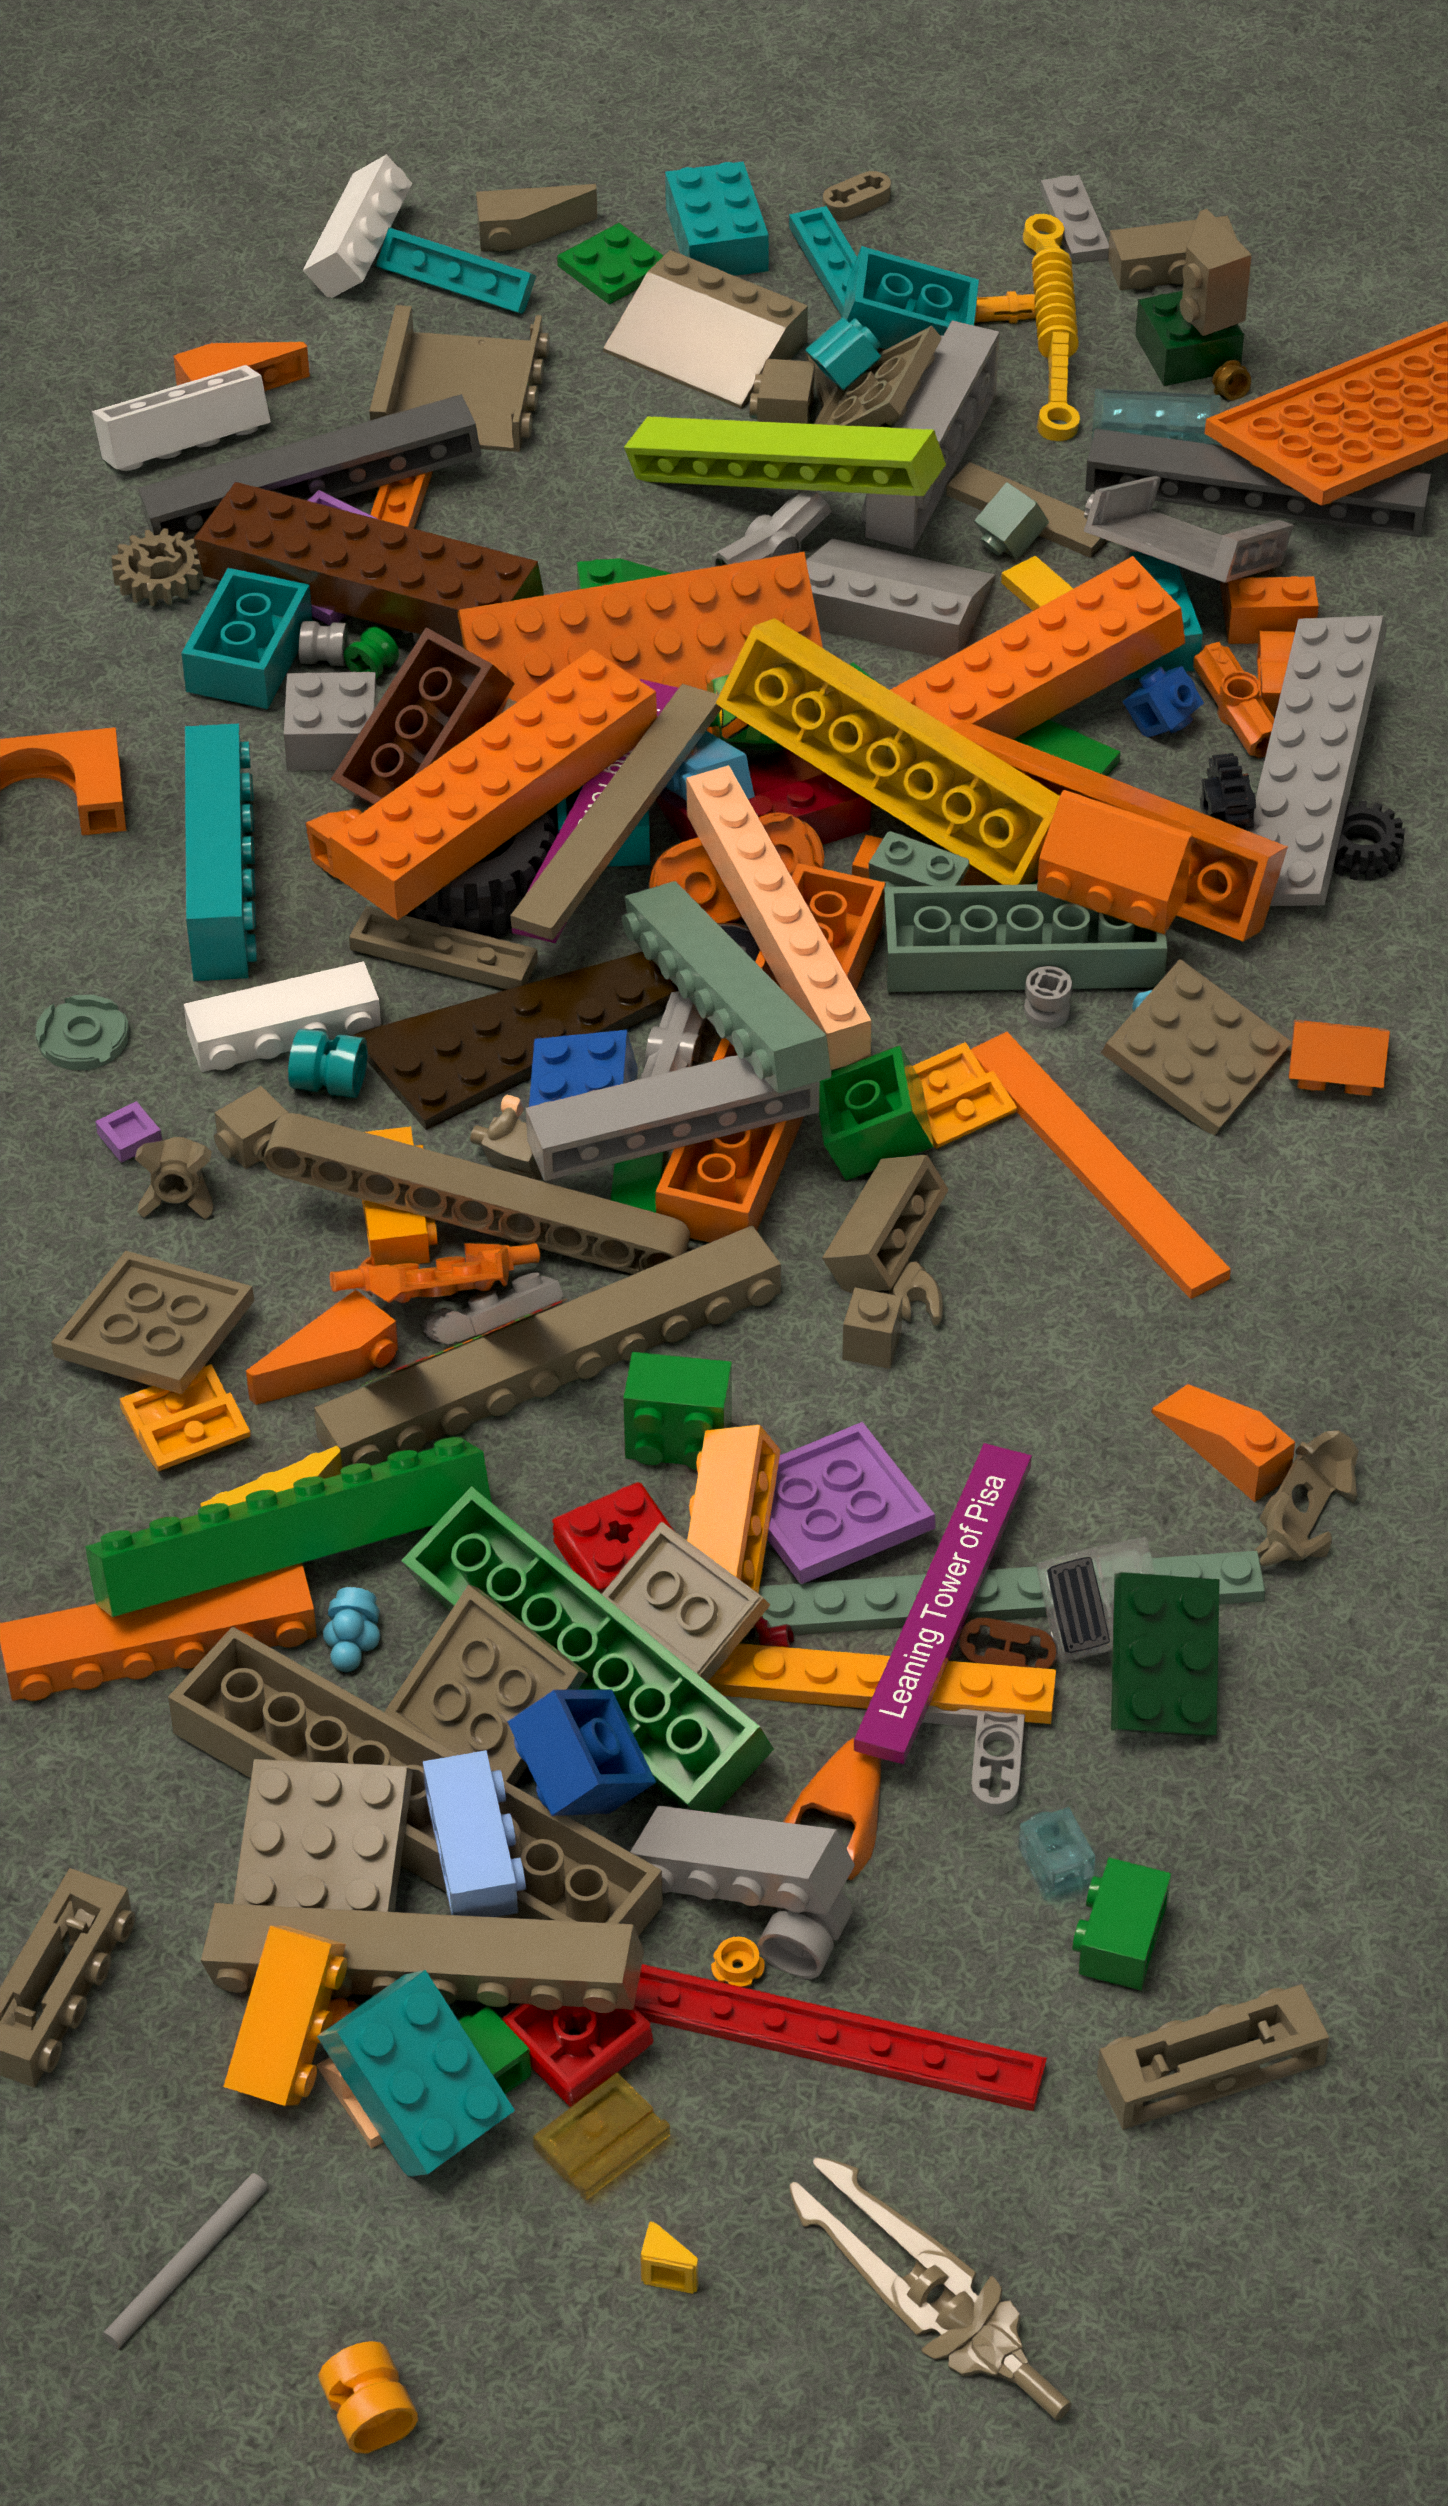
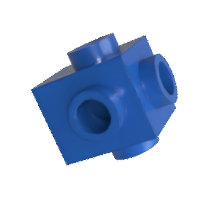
[1122,666,1204,738]

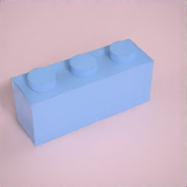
[423,1750,526,1917]

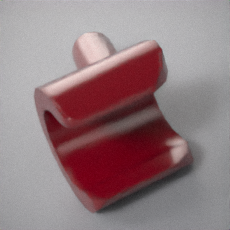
[754,1616,794,1648]

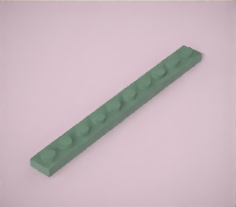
[753,1551,1265,1638]

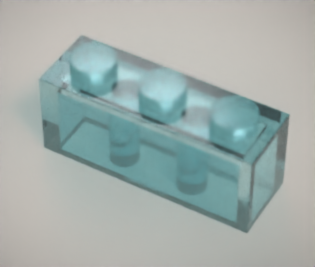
[1091,389,1220,445]

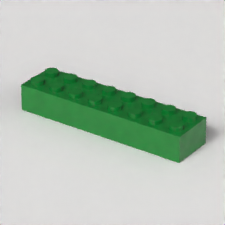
[401,1486,774,1813]

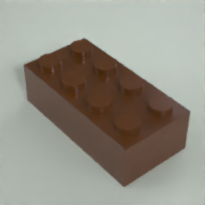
[331,628,515,807]

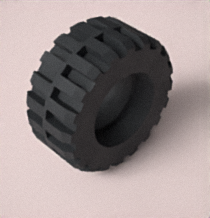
[405,811,556,939]

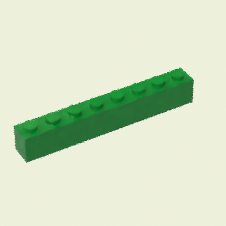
[85,1437,492,1617]

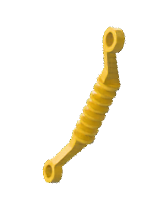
[1022,214,1080,441]

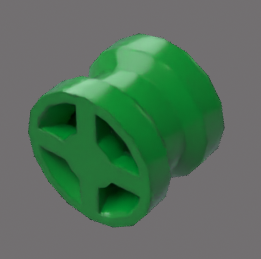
[344,627,399,680]

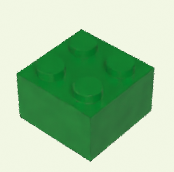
[819,1045,934,1181]
[623,1352,732,1470]

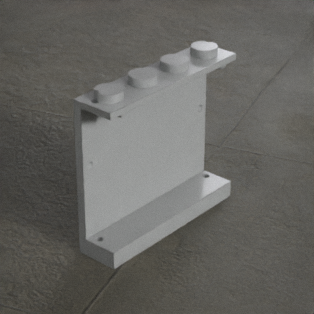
[1084,476,1294,583]

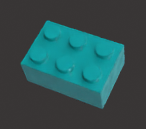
[665,161,769,276]
[843,246,979,349]
[181,568,313,709]
[317,1970,515,2177]

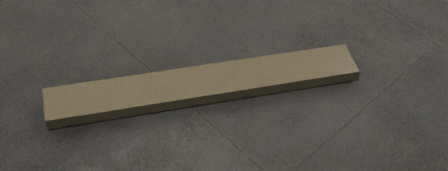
[510,684,722,940]

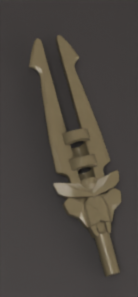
[789,2157,1072,2421]

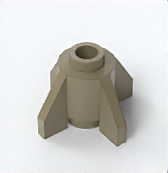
[135,1137,214,1219]

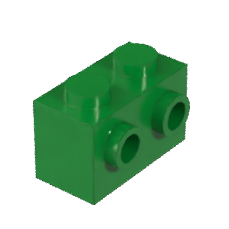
[1072,1857,1171,1991]

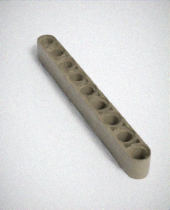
[264,1113,690,1274]

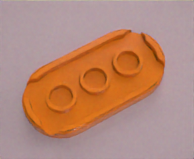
[649,813,824,923]

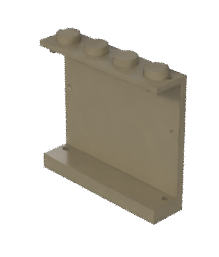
[369,305,550,452]

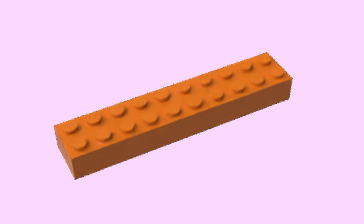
[656,863,886,1243]

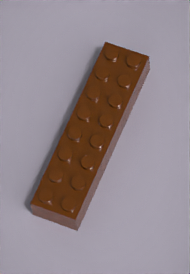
[194,482,544,646]

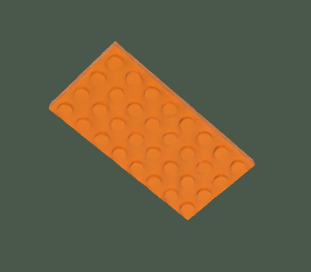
[1204,321,1448,506]
[458,552,823,734]

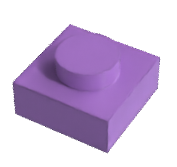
[95,1101,162,1163]

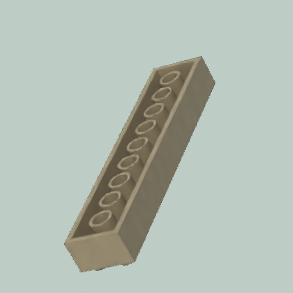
[168,1626,663,1936]

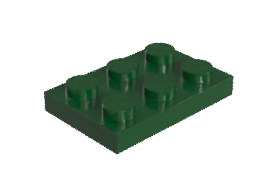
[1111,1572,1220,1737]

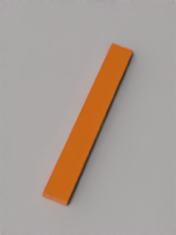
[970,1032,1231,1299]

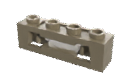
[0,1868,135,2088]
[1097,1984,1329,2130]

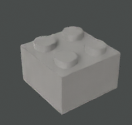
[284,672,378,771]

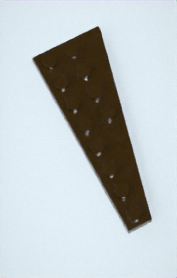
[353,951,679,1130]

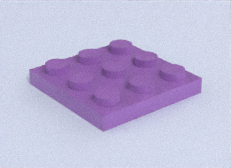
[767,1422,935,1584]

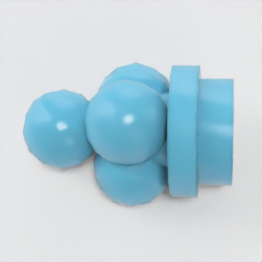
[323,1587,381,1672]

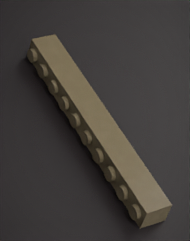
[314,1225,781,1468]

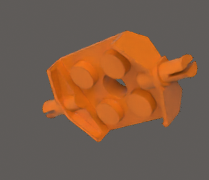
[330,1243,540,1303]

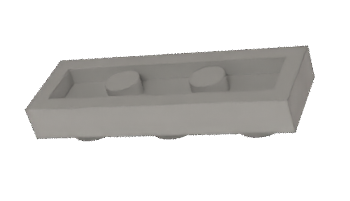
[1040,175,1109,264]

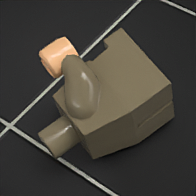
[470,1094,542,1181]

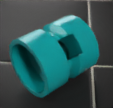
[288,1028,368,1098]

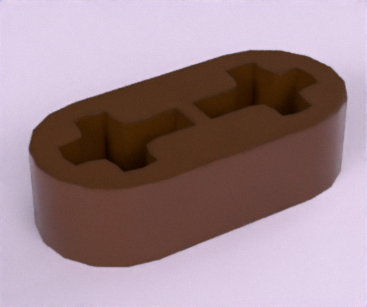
[959,1618,1058,1669]

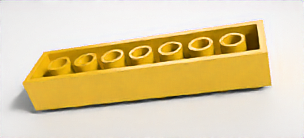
[715,618,1060,885]

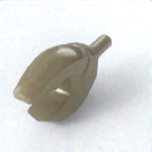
[888,1259,943,1325]

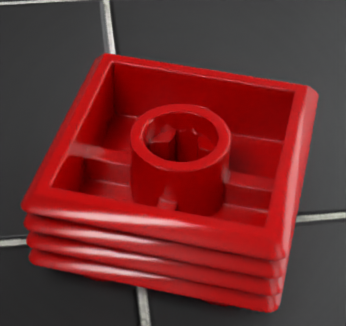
[552,1482,674,1594]
[502,2004,654,2107]

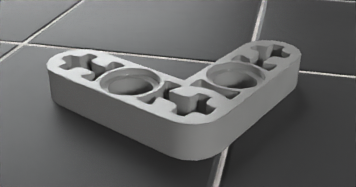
[922,1706,1025,1815]

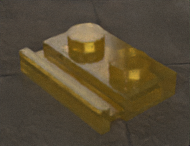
[533,2073,670,2201]

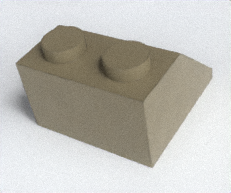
[1180,209,1251,336]

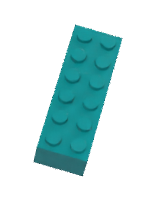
[185,723,257,981]

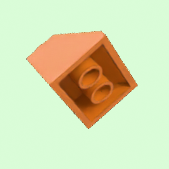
[1037,790,1192,935]

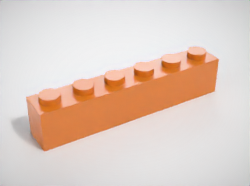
[0,1563,317,1701]

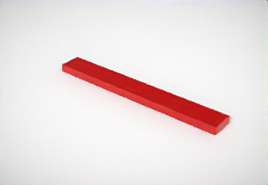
[634,1964,1047,2112]

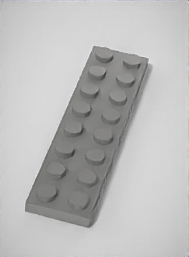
[1248,615,1387,906]

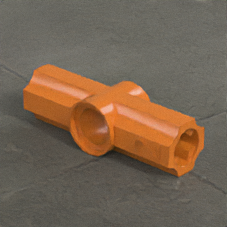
[1193,642,1274,758]

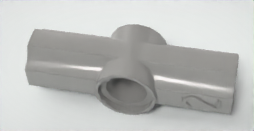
[640,991,707,1079]

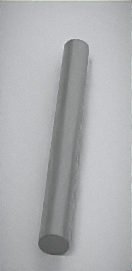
[102,2173,268,2349]

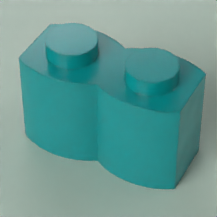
[805,317,882,391]

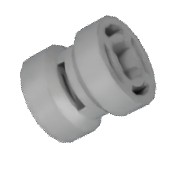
[299,621,349,666]
[1024,966,1072,1029]

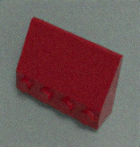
[656,749,871,845]

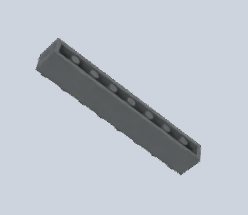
[138,394,482,541]
[1085,428,1431,537]

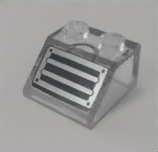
[1036,1537,1155,1664]

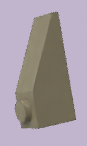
[476,184,597,251]

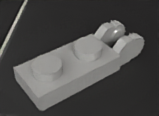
[422,1273,564,1346]

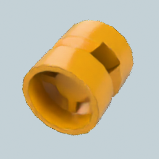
[318,2341,418,2454]

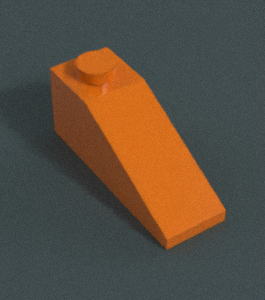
[173,342,310,391]
[246,1289,398,1405]
[1151,1384,1295,1502]

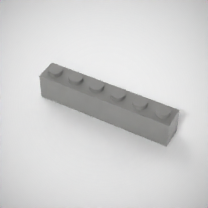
[526,1055,819,1181]

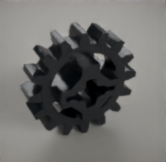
[1200,753,1256,831]

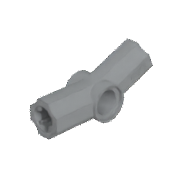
[712,490,832,567]

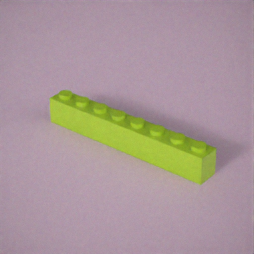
[624,416,946,496]

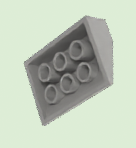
[806,538,995,659]

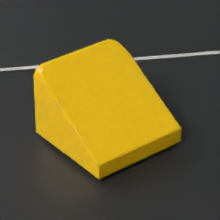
[641,2221,698,2294]

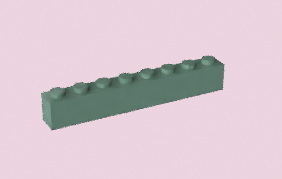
[622,881,831,1094]

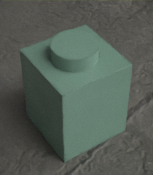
[974,482,1049,559]

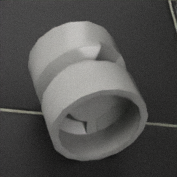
[758,1891,853,1979]

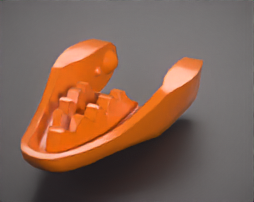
[783,1737,881,1880]

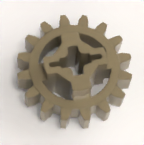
[112,528,205,606]

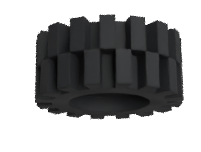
[1333,800,1405,881]

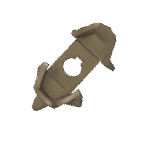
[1254,1430,1359,1566]

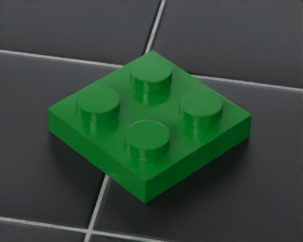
[557,223,664,305]

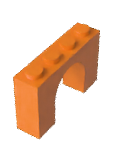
[0,727,126,835]

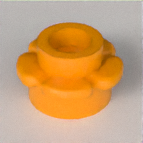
[711,1937,765,1988]

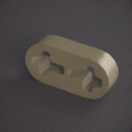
[823,171,891,221]

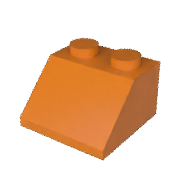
[1220,576,1319,644]
[1289,1020,1390,1096]

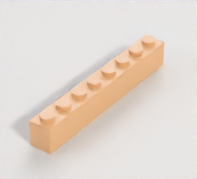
[686,765,871,1070]

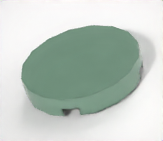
[35,995,129,1070]

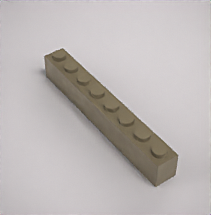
[201,1903,644,2013]

